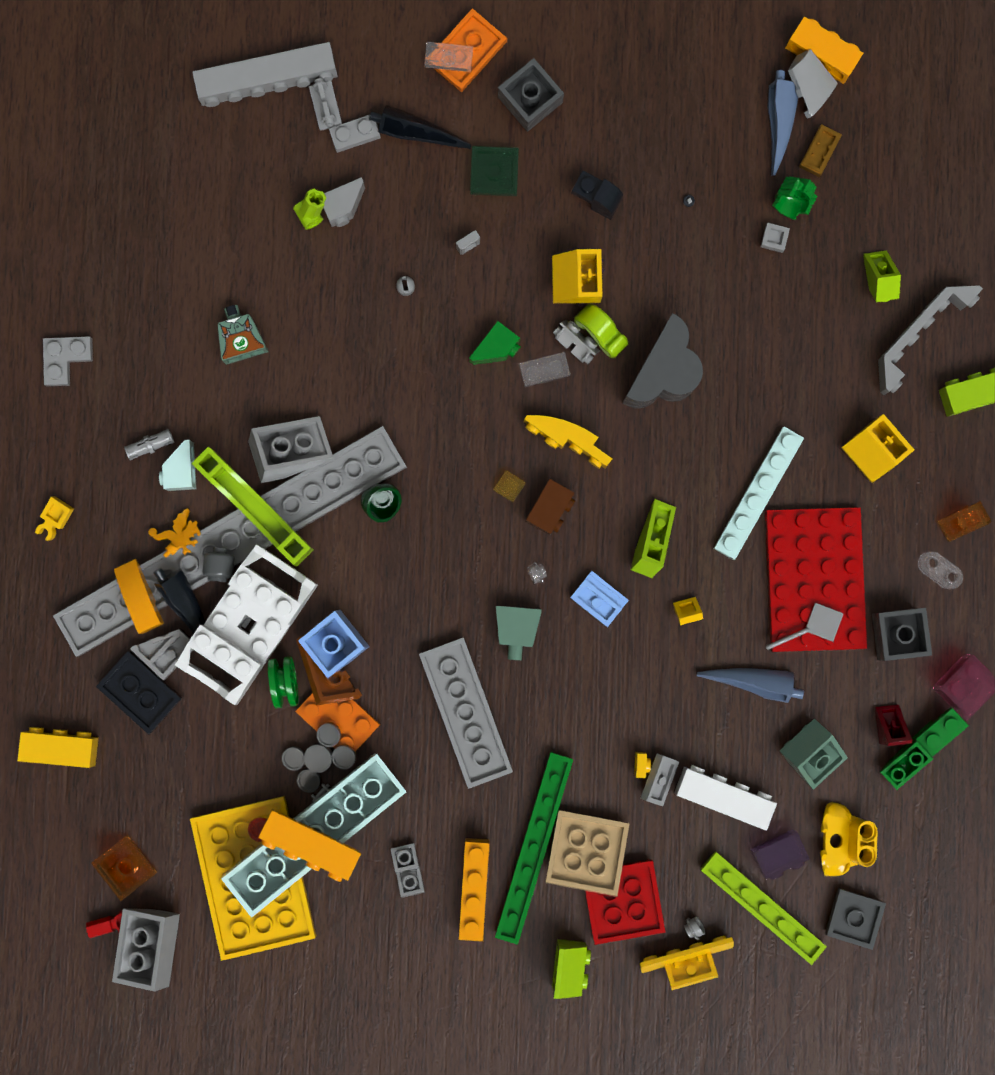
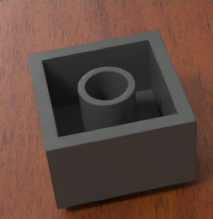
[498,58,564,132]
[872,608,932,661]

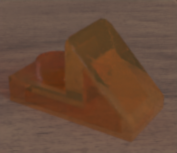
[937,501,992,542]

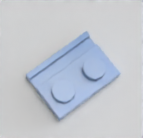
[570,571,629,627]

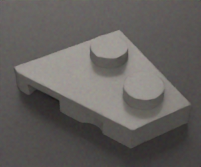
[130,629,193,680]

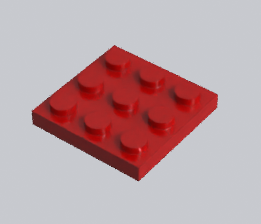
[585,859,666,945]

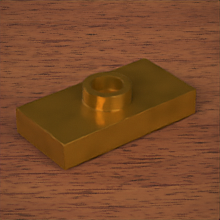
[799,124,842,178]

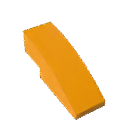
[114,559,164,634]

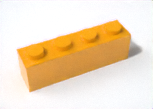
[258,809,361,882]
[459,838,489,941]

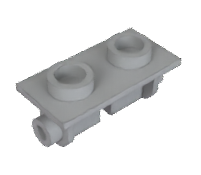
[309,78,342,131]
[553,320,600,364]

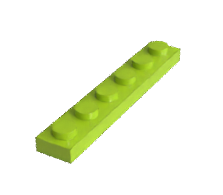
[700,851,827,965]

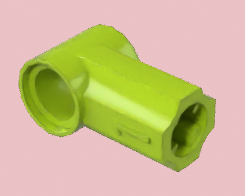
[293,188,326,230]

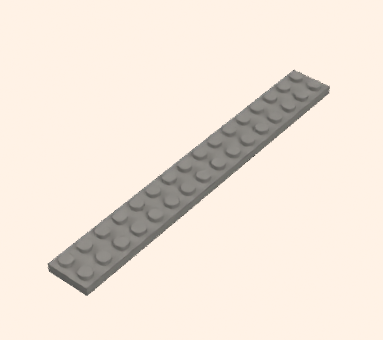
[53,426,407,657]

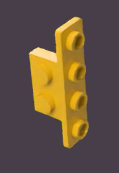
[640,936,734,990]

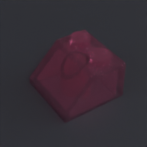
[932,654,995,721]

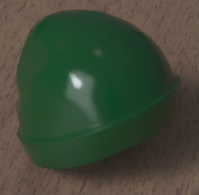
[361,484,402,522]

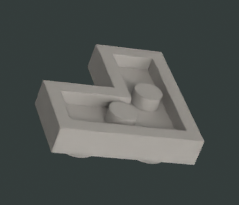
[43,337,93,386]

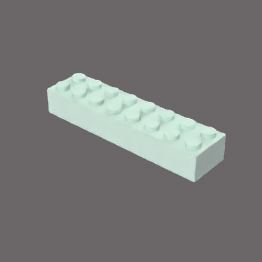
[221,753,406,918]

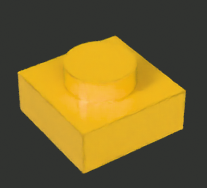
[673,597,703,625]
[634,752,651,778]

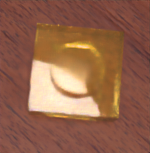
[493,470,526,503]

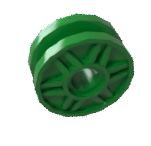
[268,656,299,709]

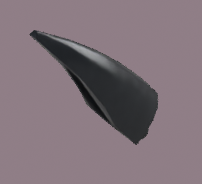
[369,105,471,149]
[153,568,205,634]

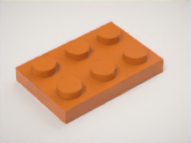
[427,8,507,92]
[295,693,380,752]

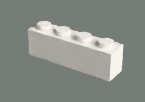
[674,765,777,831]

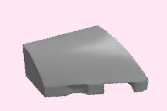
[788,49,838,118]

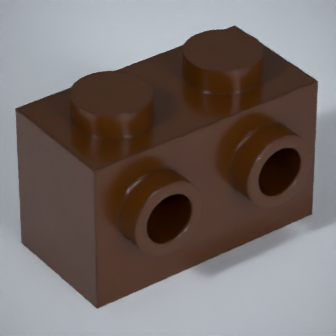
[525,479,576,535]

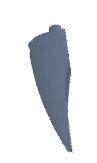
[767,70,798,176]
[697,668,804,703]

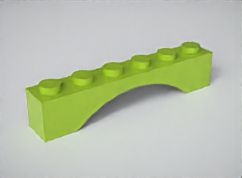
[191,446,314,566]

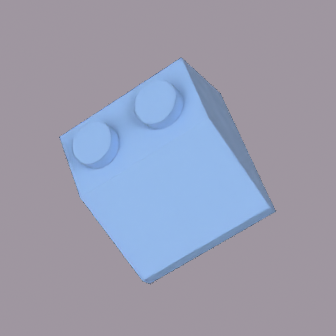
[298,610,370,678]

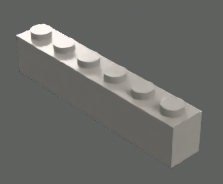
[192,42,338,107]

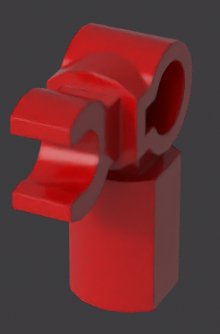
[86,910,123,938]

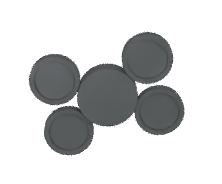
[282,723,356,793]

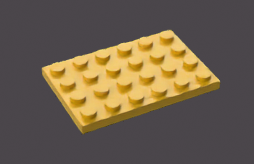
[190,796,316,961]

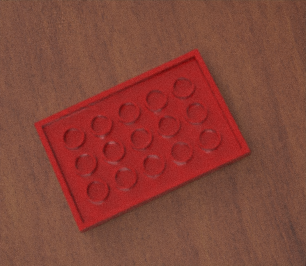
[765,507,867,652]

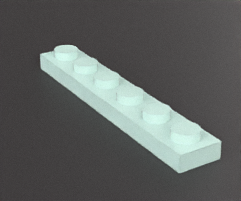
[713,427,804,560]

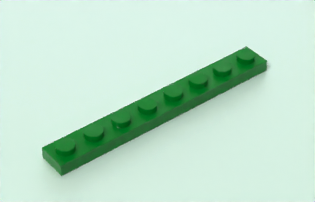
[495,752,573,945]

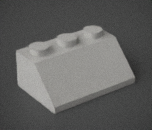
[112,908,180,992]

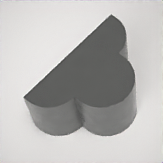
[623,313,703,408]

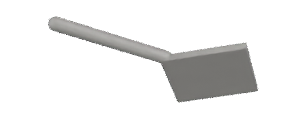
[766,603,843,650]

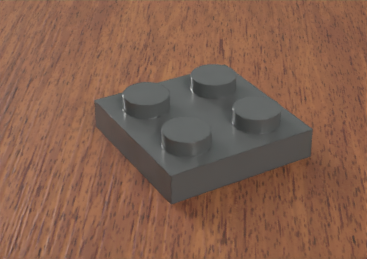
[825,888,886,950]

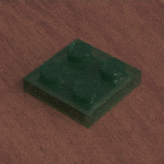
[470,146,519,196]

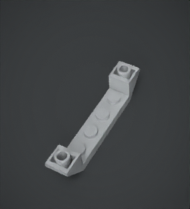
[878,285,983,395]

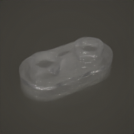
[918,552,963,589]

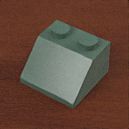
[780,719,848,790]

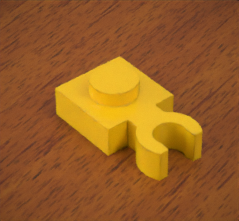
[35,496,74,541]

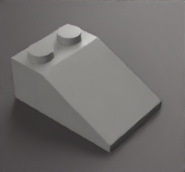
[248,416,333,483]

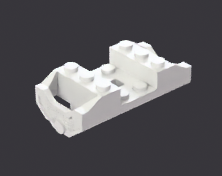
[175,544,318,705]

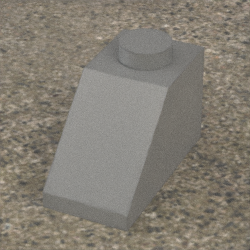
[323,177,365,227]

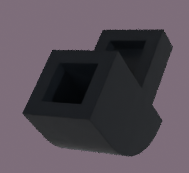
[571,171,623,220]

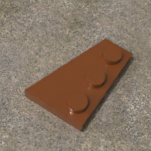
[296,636,362,705]

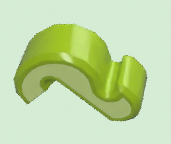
[574,304,628,358]

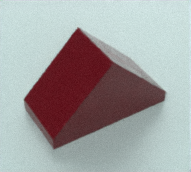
[875,705,912,746]

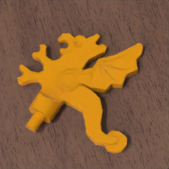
[148,508,201,558]

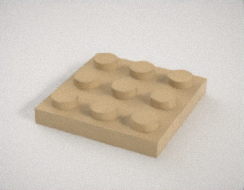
[546,810,629,897]

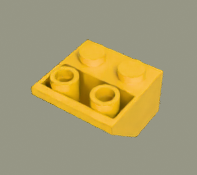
[552,249,602,303]
[841,414,914,483]

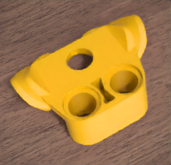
[820,802,878,876]

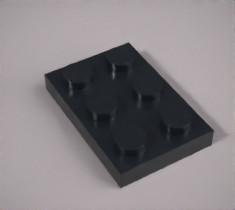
[96,651,182,735]

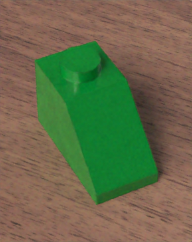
[469,321,521,365]

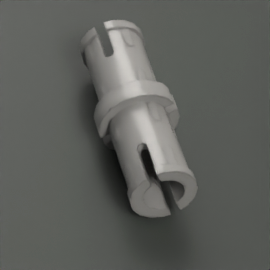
[124,429,175,460]

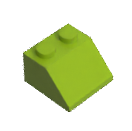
[552,939,591,999]

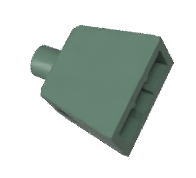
[496,606,542,661]

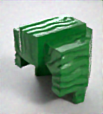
[772,176,818,220]

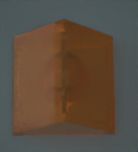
[91,835,157,901]

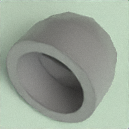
[396,276,415,296]

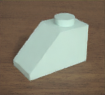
[159,440,196,491]

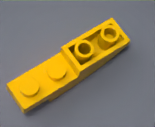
[524,415,612,469]

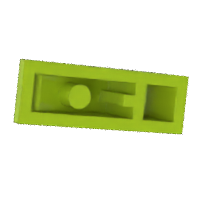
[631,499,676,578]

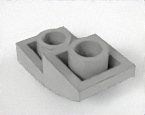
[391,843,425,898]

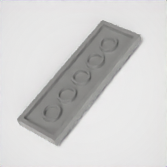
[419,637,513,789]

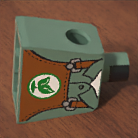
[218,305,269,365]

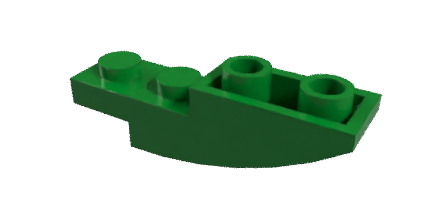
[880,706,969,790]

